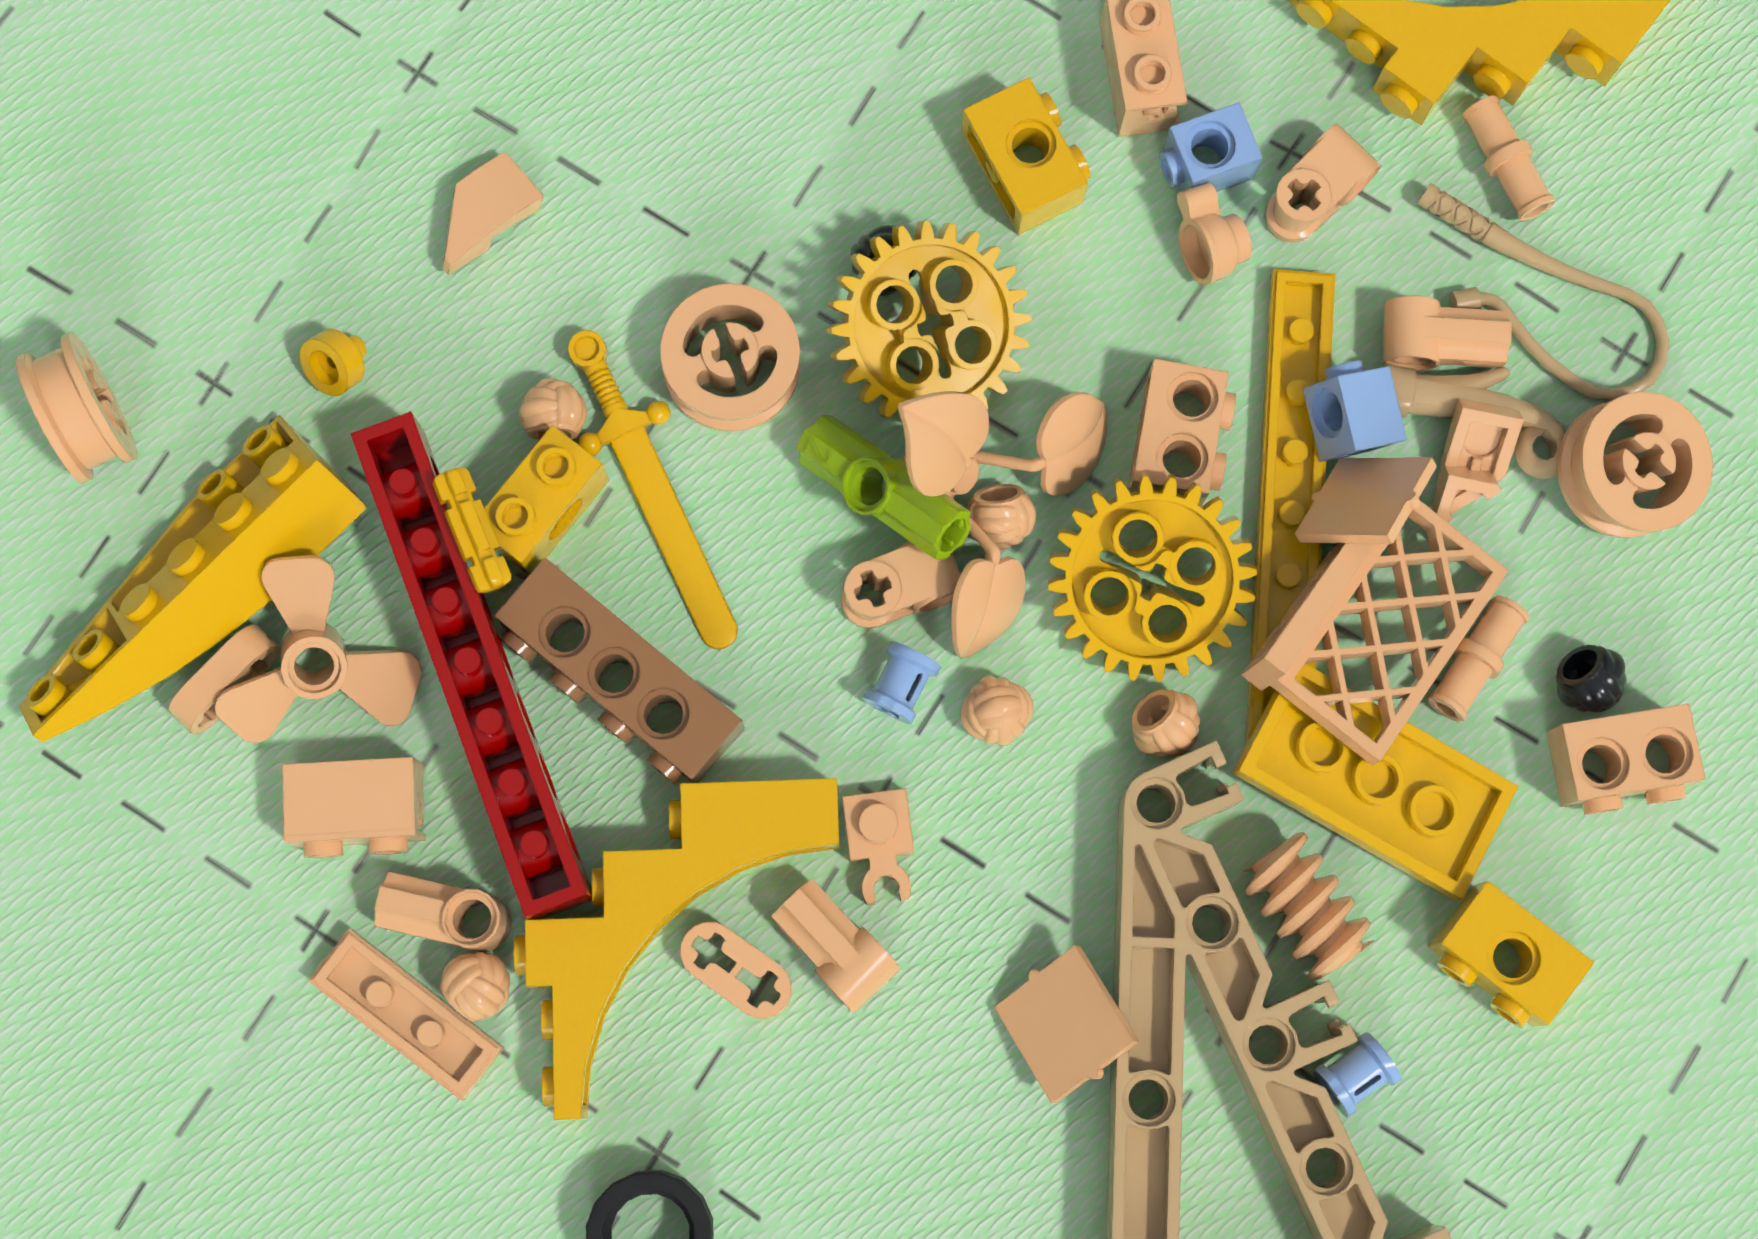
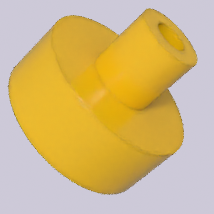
[300,329,367,396]

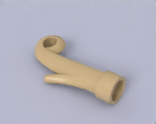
[1382,363,1566,479]

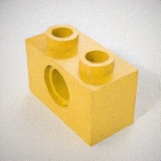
[961,77,1091,235]
[484,425,610,576]
[1428,881,1595,1028]

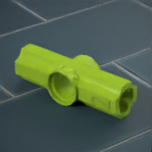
[796,415,972,560]

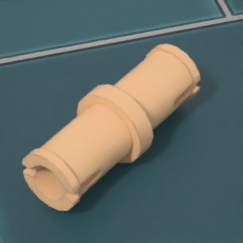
[1462,95,1556,222]
[1427,595,1529,722]

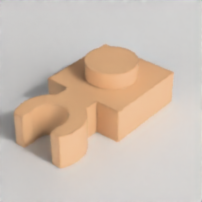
[842,788,914,906]

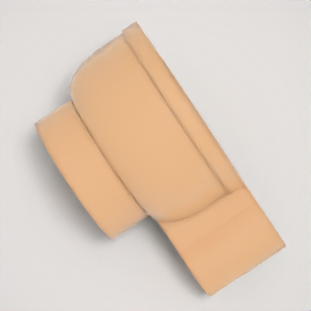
[1177,182,1252,286]

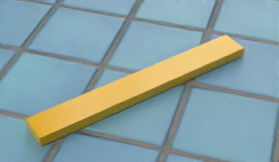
[1245,269,1335,747]

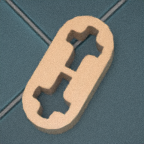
[168,624,280,734]
[680,922,792,1019]

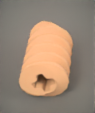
[1241,832,1374,981]

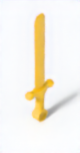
[568,330,738,650]

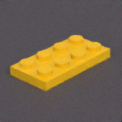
[1232,663,1519,900]

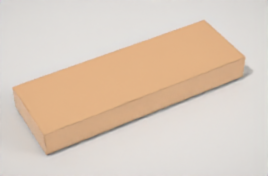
[308,929,505,1101]

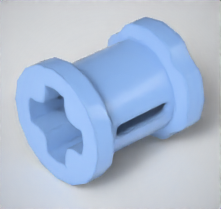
[862,641,941,724]
[1313,1032,1402,1118]

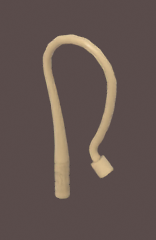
[1417,183,1670,401]

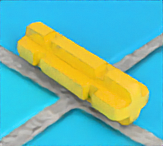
[433,468,511,593]

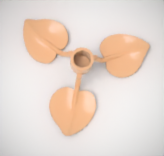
[897,391,1107,659]

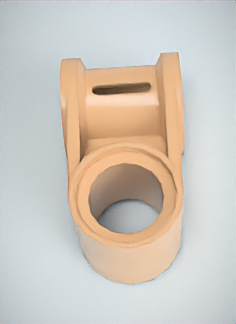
[1264,123,1382,243]
[841,542,961,629]

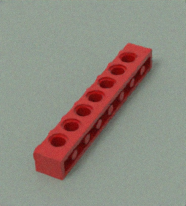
[350,411,592,920]

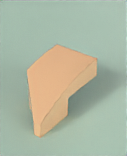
[442,151,544,275]
[1431,398,1524,522]

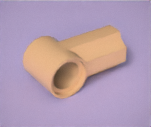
[1383,296,1512,372]
[374,871,512,953]
[771,879,901,1014]

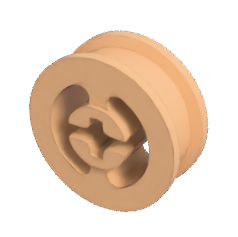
[660,283,800,432]
[15,332,138,484]
[1557,392,1713,538]

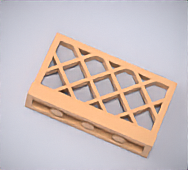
[1242,502,1509,766]

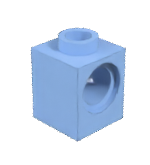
[1159,102,1263,192]
[1303,360,1407,462]

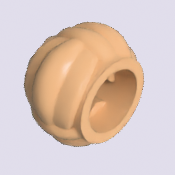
[519,378,587,440]
[966,484,1036,550]
[960,676,1034,746]
[1131,689,1200,758]
[439,952,510,1022]

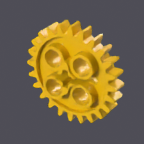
[826,221,1032,418]
[1048,473,1257,682]

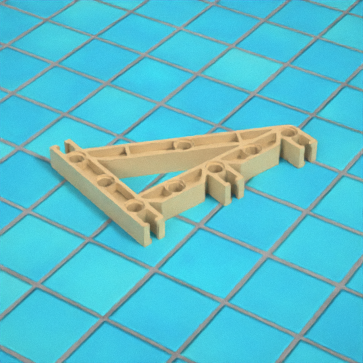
[1106,740,1451,1239]

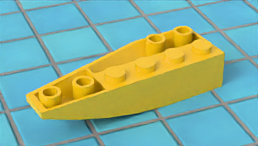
[19,414,368,742]

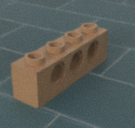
[494,557,745,785]

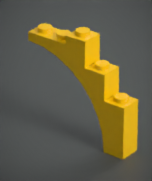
[1288,0,1671,125]
[514,778,840,1120]

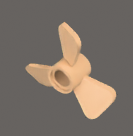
[215,555,421,743]

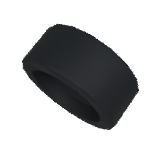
[586,1170,714,1239]

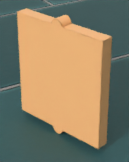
[1295,457,1437,544]
[994,945,1139,1103]

